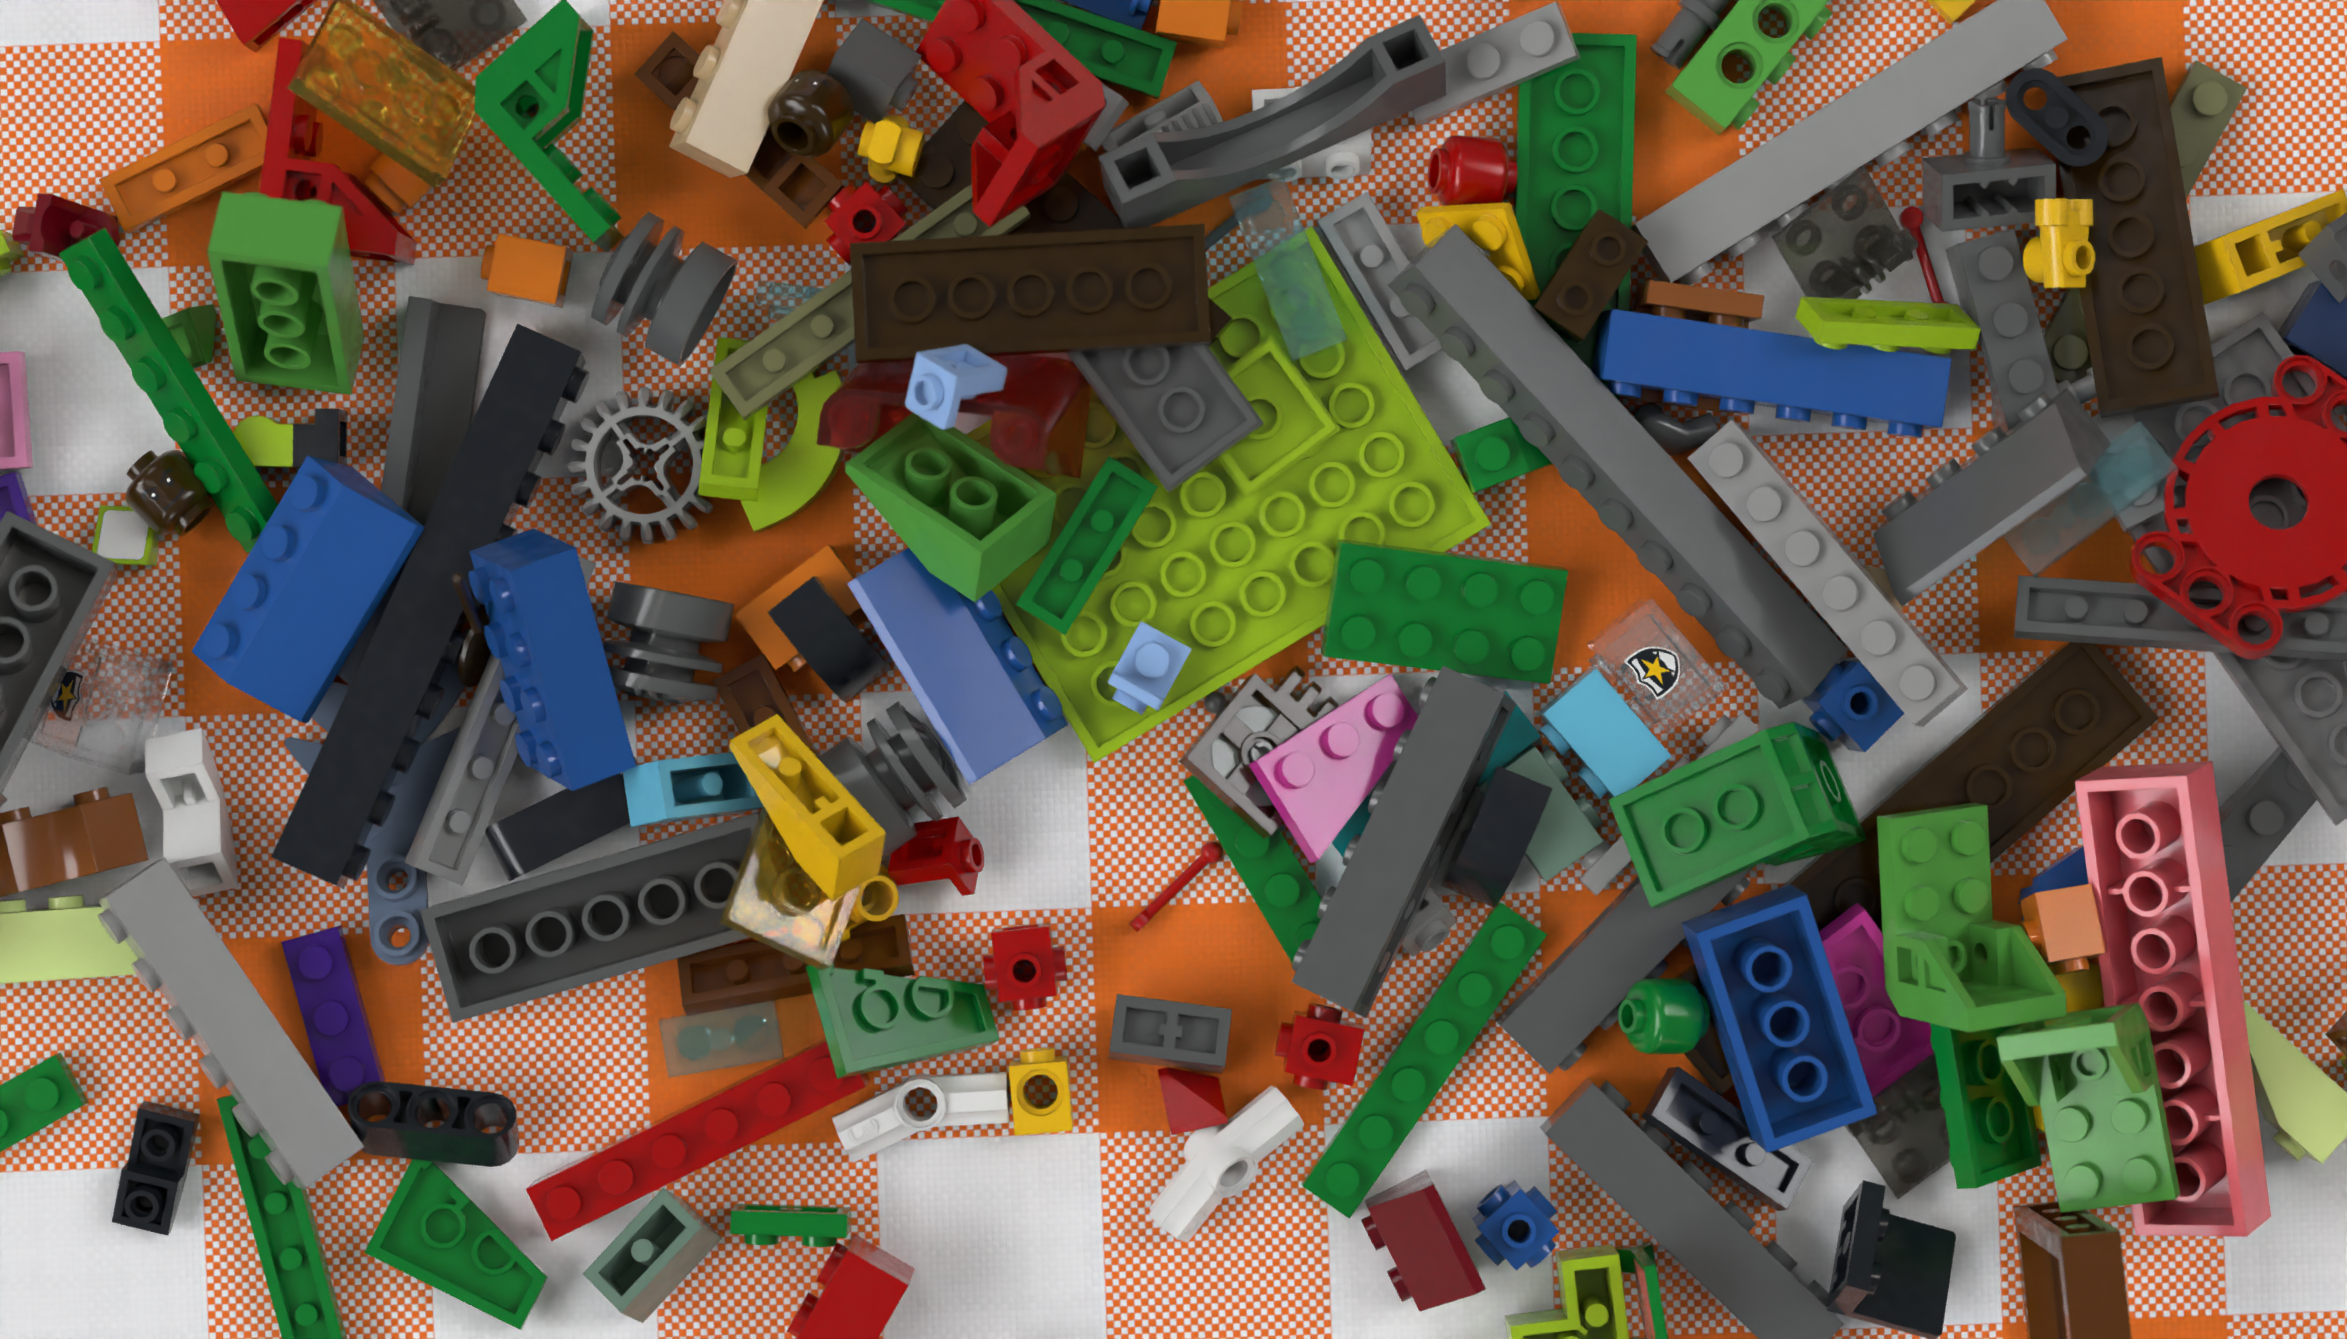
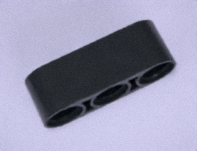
[485,757,638,881]
[348,1081,519,1167]

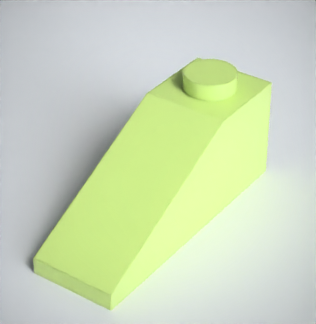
[2243,1000,2347,1164]

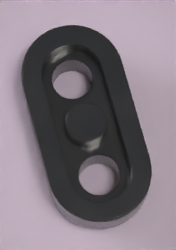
[2005,68,2109,167]

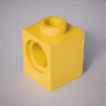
[1009,1047,1074,1136]

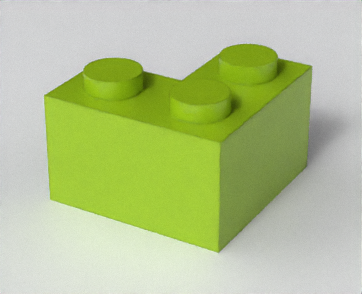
[1504,1244,1629,1339]

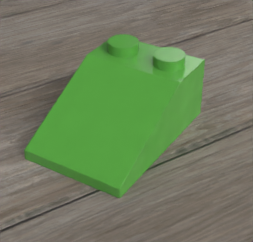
[845,412,1057,602]

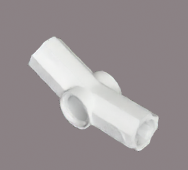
[832,1072,1010,1163]
[1149,1085,1305,1243]

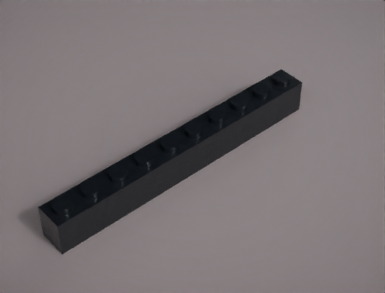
[271,324,590,889]

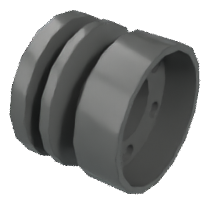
[591,212,738,367]
[602,581,734,704]
[818,701,967,857]

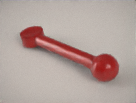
[1899,206,1949,304]
[1129,841,1223,932]

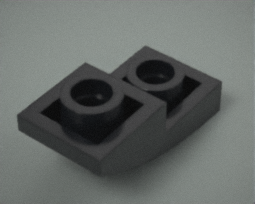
[112,1101,200,1236]

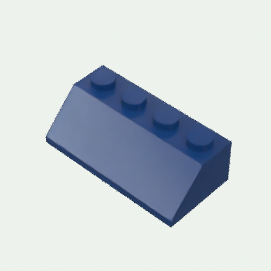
[192,455,425,723]
[847,547,1068,785]

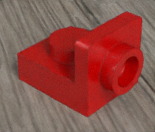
[887,816,984,896]

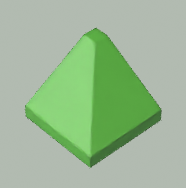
[162,304,217,369]

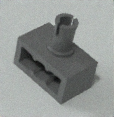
[1923,98,2056,232]

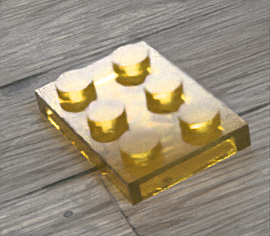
[287,0,478,188]
[719,806,861,971]

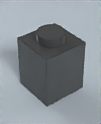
[827,19,922,124]

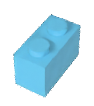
[1538,668,1671,799]
[623,752,764,827]

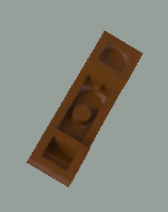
[635,31,845,229]

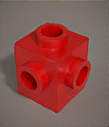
[824,181,909,266]
[983,923,1068,1011]
[1275,1003,1365,1090]

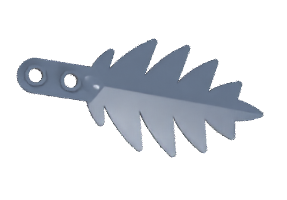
[285,543,466,966]

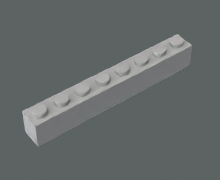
[1632,0,2068,285]

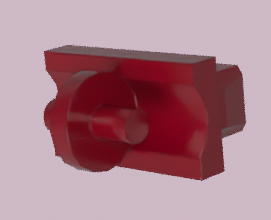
[12,193,120,263]

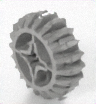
[567,387,713,544]

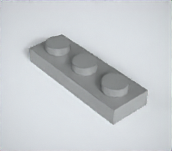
[1412,2,1581,125]
[1317,192,1442,372]

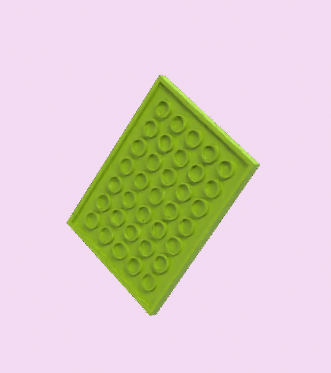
[966,226,1491,763]

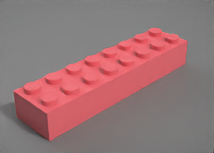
[2075,761,2271,1237]

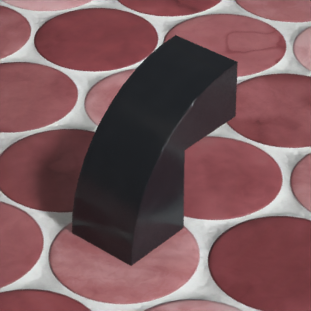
[767,576,892,703]
[1441,766,1553,907]

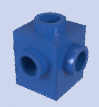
[1802,660,1905,752]
[1472,1180,1559,1271]

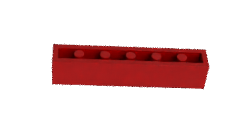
[526,1038,870,1241]

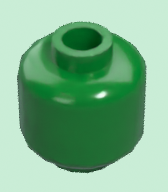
[1618,978,1710,1054]

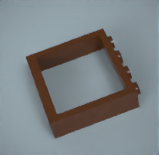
[2013,1201,2132,1339]

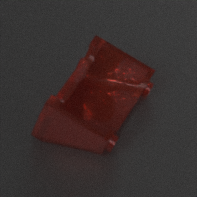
[816,355,1091,479]

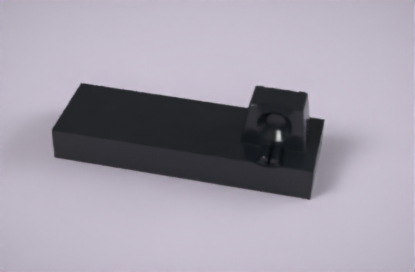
[1642,1066,1813,1211]

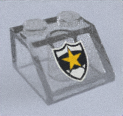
[1587,598,1728,732]
[30,637,174,775]

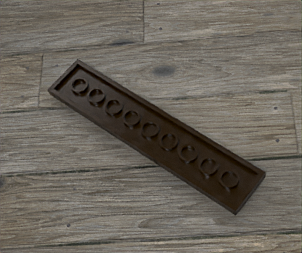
[1676,642,2159,1096]

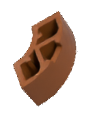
[0,787,149,897]

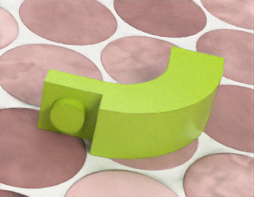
[740,369,850,533]

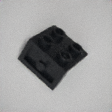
[1827,1180,1956,1339]

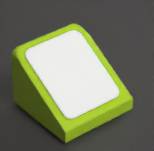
[92,505,159,566]

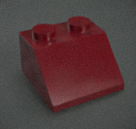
[1361,1170,1486,1312]

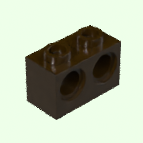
[1532,209,1648,344]

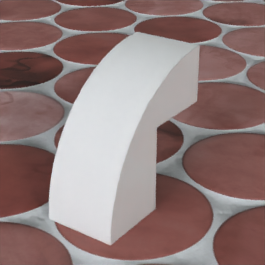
[145,728,238,897]

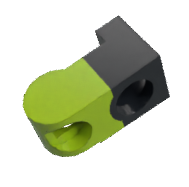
[233,409,348,468]

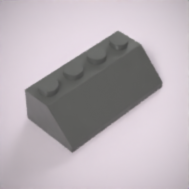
[1873,388,2111,606]

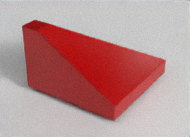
[1158,1067,1228,1135]

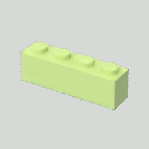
[0,893,138,984]

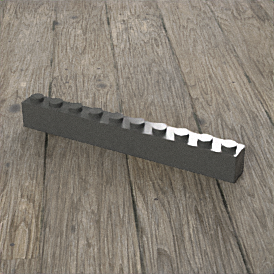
[1388,223,1848,709]

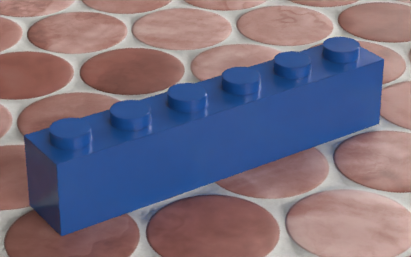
[1592,309,1952,438]

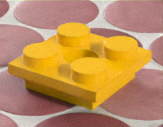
[1416,202,1541,300]

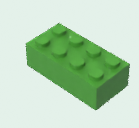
[207,192,365,395]

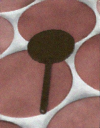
[452,573,492,688]

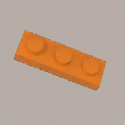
[99,103,268,234]

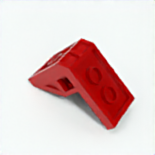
[916,0,1105,227]
[259,37,417,265]

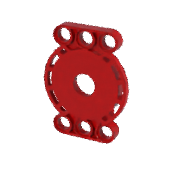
[2129,355,2347,660]

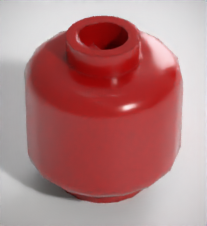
[1428,135,1517,206]

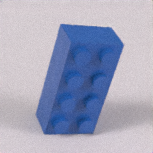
[469,528,636,791]
[1681,884,1877,1153]

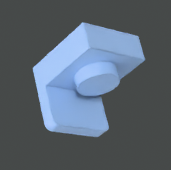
[905,344,1008,429]
[1107,621,1192,715]

